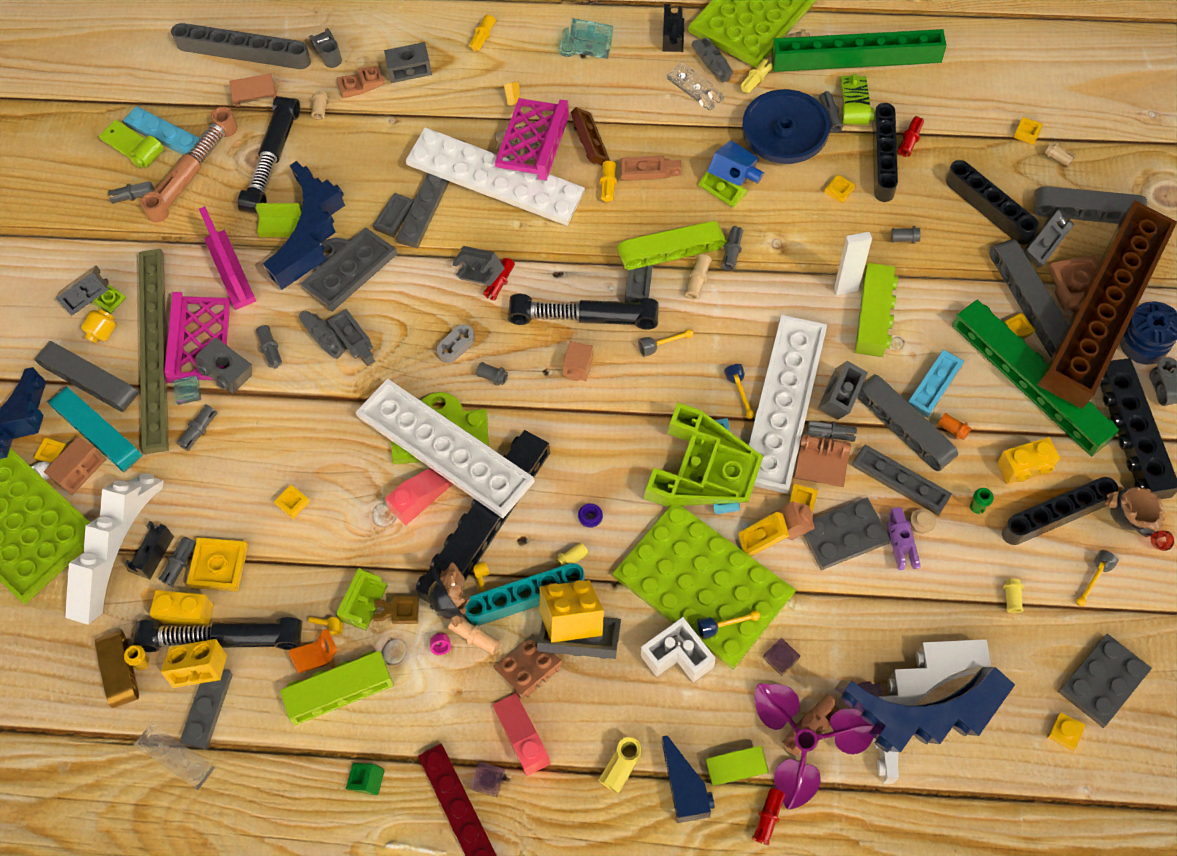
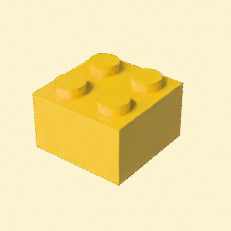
[539,580,604,643]

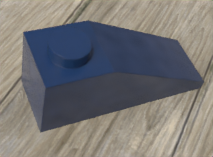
[662,735,715,823]

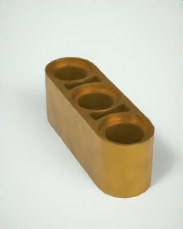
[95,630,139,708]

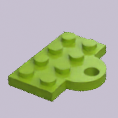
[392,392,489,464]

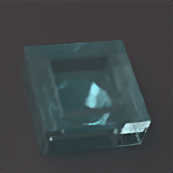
[173,376,202,405]

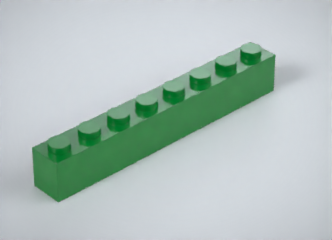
[772,29,947,72]
[952,299,1119,457]

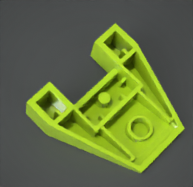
[643,402,764,507]

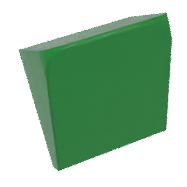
[346,763,384,795]

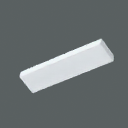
[834,232,872,295]

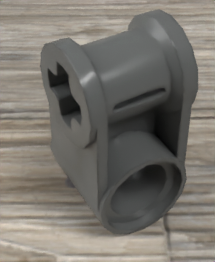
[309,28,342,68]
[1149,357,1177,406]

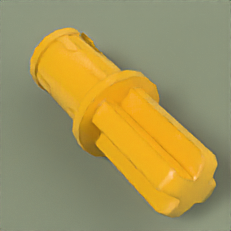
[469,14,496,52]
[600,161,617,203]

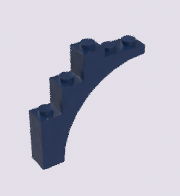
[263,161,345,290]
[0,367,46,459]
[835,667,1015,753]

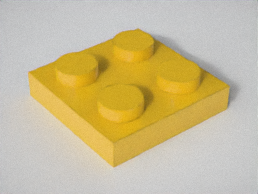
[186,537,249,592]

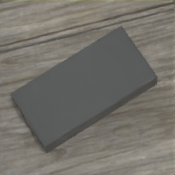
[373,193,414,237]

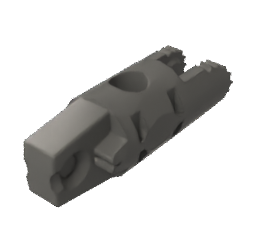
[691,38,733,82]
[299,311,346,359]

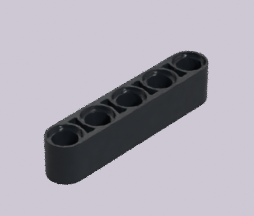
[872,103,898,202]
[946,160,1039,245]
[1002,477,1118,545]

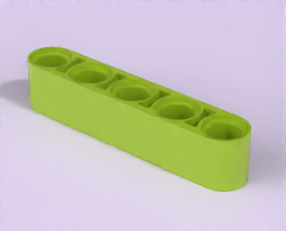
[617,221,727,270]

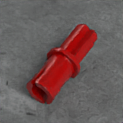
[897,116,924,157]
[483,258,515,301]
[752,788,785,846]

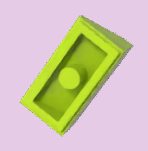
[698,169,748,208]

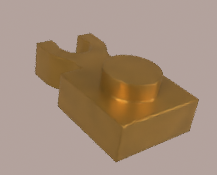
[373,596,419,624]

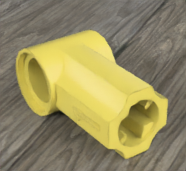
[598,737,642,794]

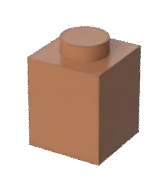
[563,341,593,381]
[770,501,815,540]

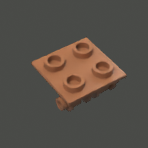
[795,434,851,487]
[493,634,562,699]

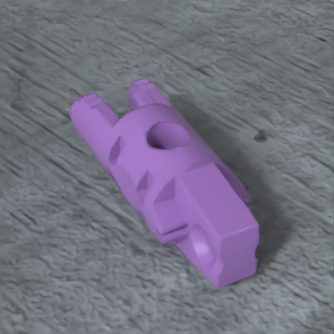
[887,507,921,570]

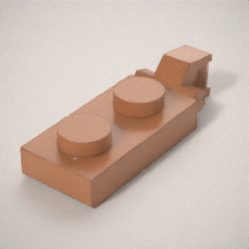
[621,155,682,181]

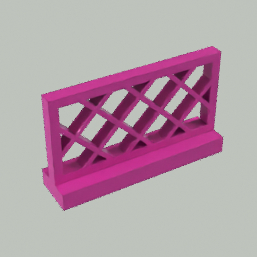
[495,98,569,181]
[199,206,256,310]
[164,292,231,383]

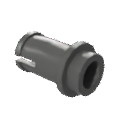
[891,226,921,244]
[476,362,508,386]

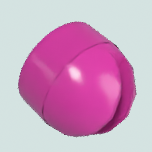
[430,632,451,655]

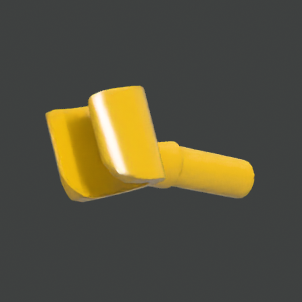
[474,562,490,593]
[308,616,343,635]

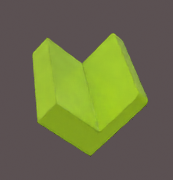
[256,203,302,237]

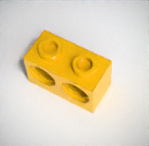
[161,639,227,688]

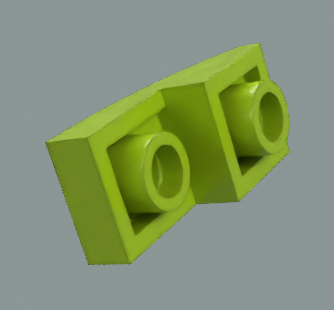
[91,284,126,314]
[706,746,769,786]

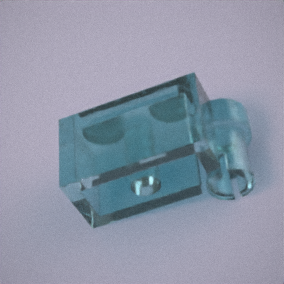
[559,18,613,59]

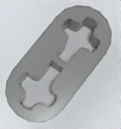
[437,324,475,363]

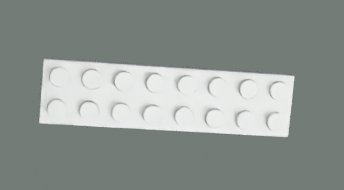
[406,127,585,226]
[749,315,827,494]
[356,379,535,518]

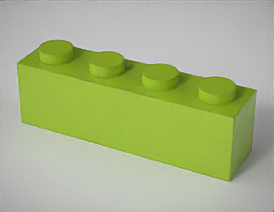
[854,263,898,357]
[280,651,394,726]

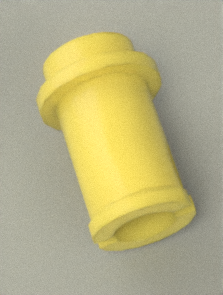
[555,542,589,567]
[1003,579,1024,613]

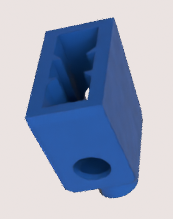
[707,140,764,186]

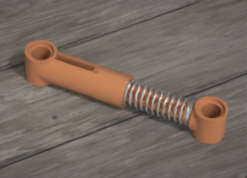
[141,107,238,223]

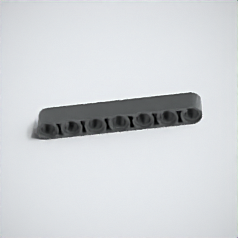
[171,23,311,69]
[990,239,1068,358]

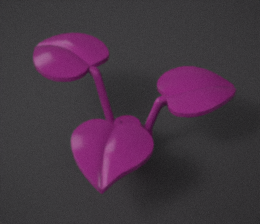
[755,683,874,809]

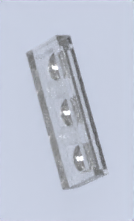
[134,723,215,790]

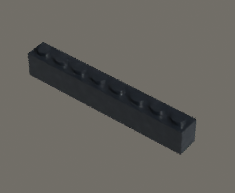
[416,430,550,604]

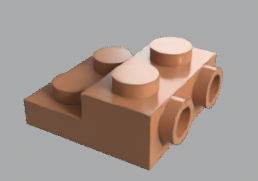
[1048,255,1099,312]

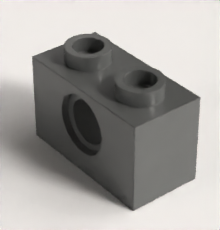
[384,42,432,83]
[196,337,252,394]
[818,361,868,420]

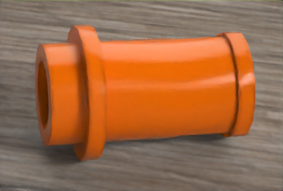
[938,413,971,440]

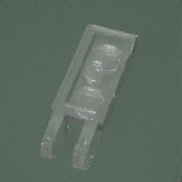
[667,62,724,110]

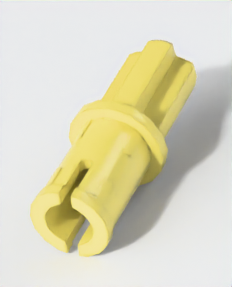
[740,59,773,93]

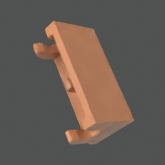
[229,73,277,107]
[44,436,106,495]

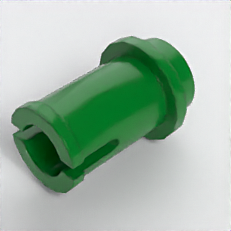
[970,488,994,514]

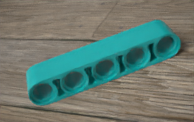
[48,386,142,472]
[465,563,585,626]

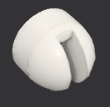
[31,461,51,480]

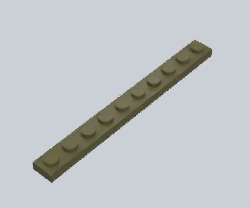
[139,249,169,454]

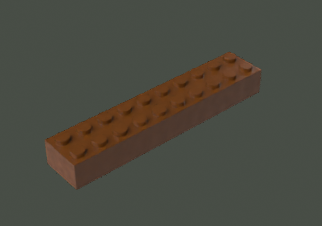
[1038,200,1177,409]

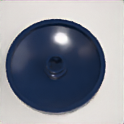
[742,89,830,164]

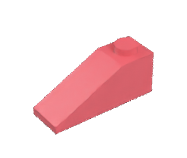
[385,468,453,526]
[492,693,550,777]

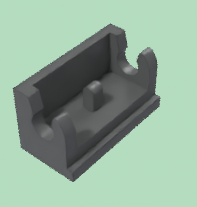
[453,246,504,286]

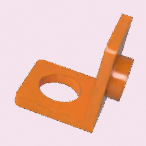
[288,629,337,673]

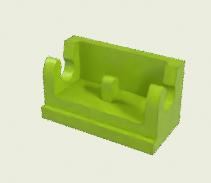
[336,568,388,631]

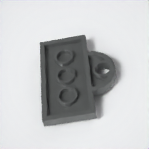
[300,227,398,312]

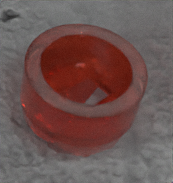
[1150,530,1174,551]

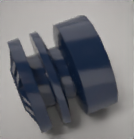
[1120,301,1177,365]

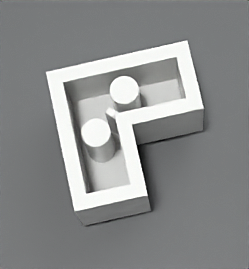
[641,617,716,683]

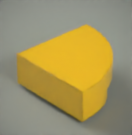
[504,81,520,106]

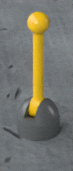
[638,329,693,357]
[1076,550,1119,606]

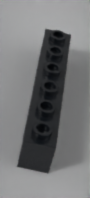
[1099,358,1177,499]

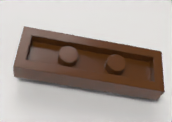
[570,107,610,166]

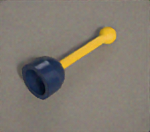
[724,364,755,419]
[697,610,760,640]

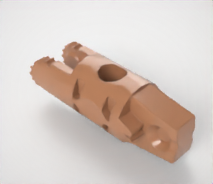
[782,695,839,756]

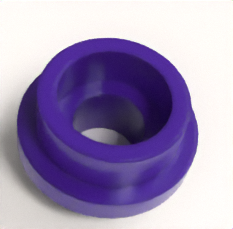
[578,503,603,528]

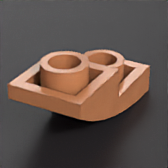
[337,66,384,98]

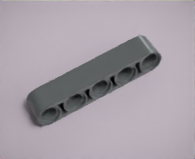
[1034,186,1147,224]
[34,341,139,412]
[857,374,958,471]

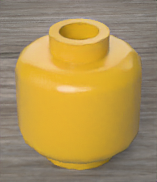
[81,308,117,344]

